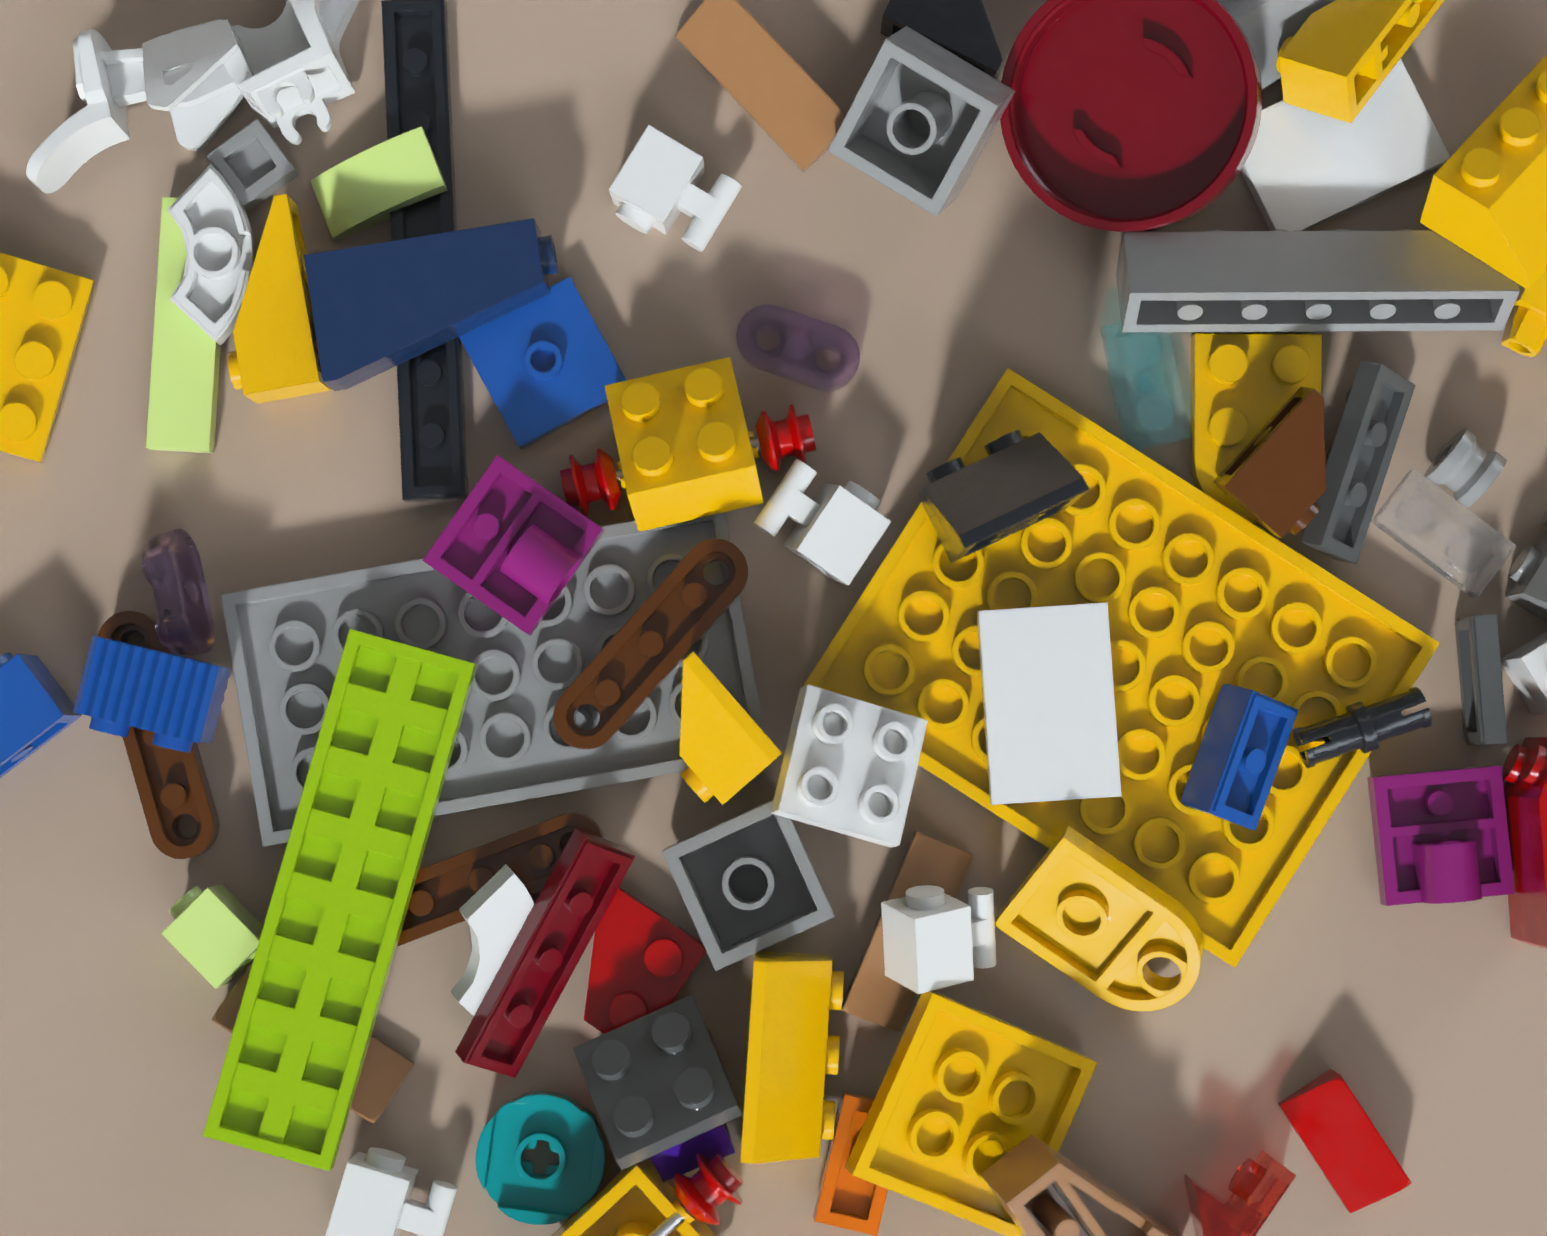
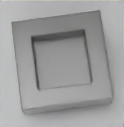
[207,119,299,212]

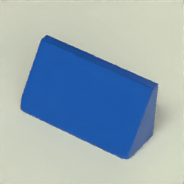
[1181,684,1298,831]

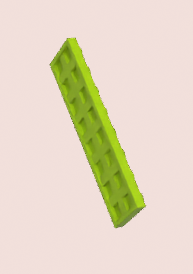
[203,629,477,1171]

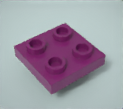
[422,455,605,636]
[1367,765,1515,906]

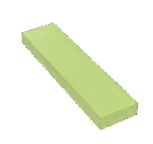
[146,197,221,453]

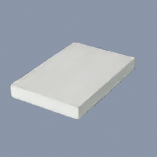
[1240,59,1450,231]
[977,602,1122,805]

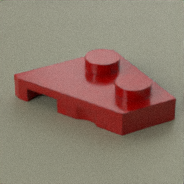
[584,887,706,1034]

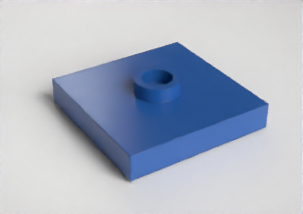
[459,276,626,449]

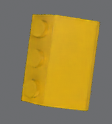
[1420,55,1547,290]
[740,950,844,1164]

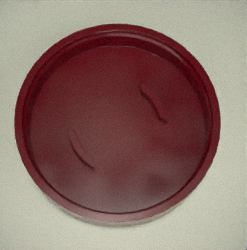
[1000,0,1262,232]

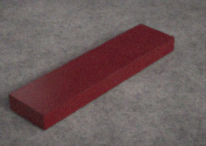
[455,828,635,1078]

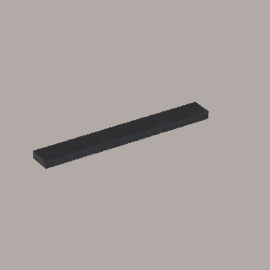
[381,0,468,502]

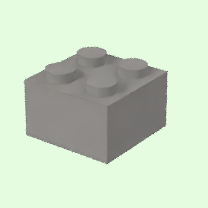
[828,26,1015,217]
[662,798,835,971]

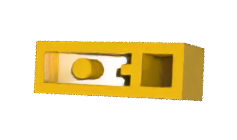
[1276,0,1445,123]
[227,194,331,404]

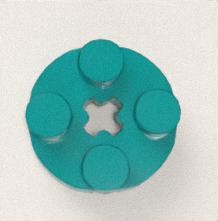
[475,1091,606,1225]

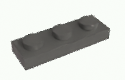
[1301,361,1416,564]

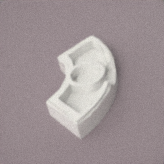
[168,164,255,345]
[451,864,534,1016]

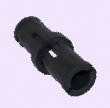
[1293,687,1432,768]

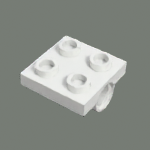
[770,685,928,848]

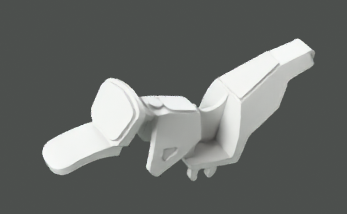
[26,0,360,194]

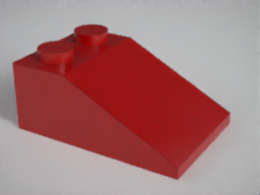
[1502,737,1547,949]

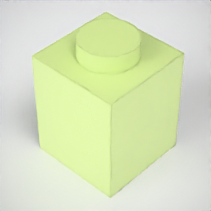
[161,884,263,989]

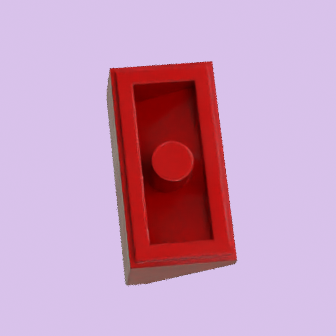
[1278,1069,1412,1213]

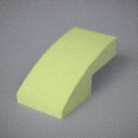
[310,126,447,241]

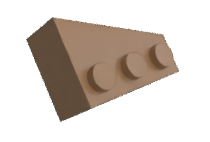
[980,1134,1180,1236]

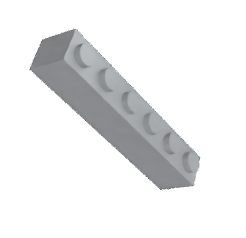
[1116,229,1520,333]

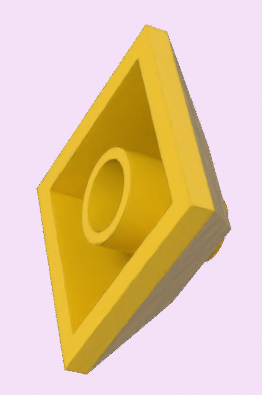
[679,652,782,805]

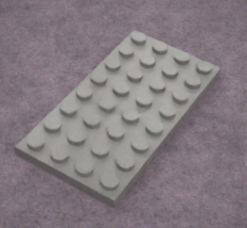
[221,512,764,847]

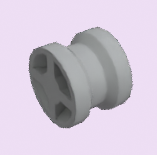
[1424,428,1507,509]

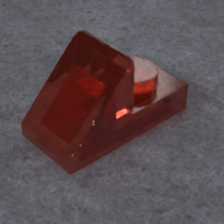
[1184,1150,1296,1236]

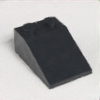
[918,430,1090,563]

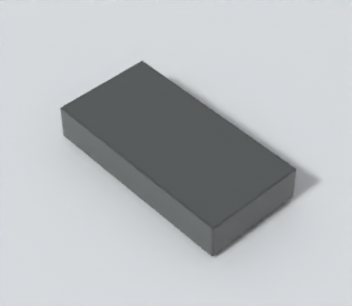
[1455,614,1508,745]

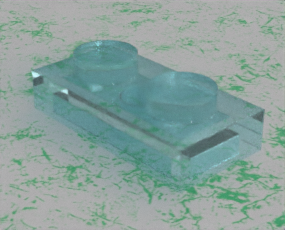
[1100,323,1191,450]

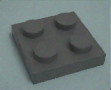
[573,994,743,1170]

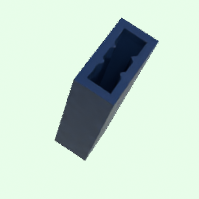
[304,218,558,391]

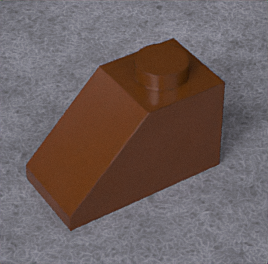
[1213,387,1326,538]

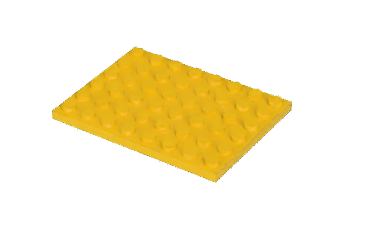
[803,368,1440,968]

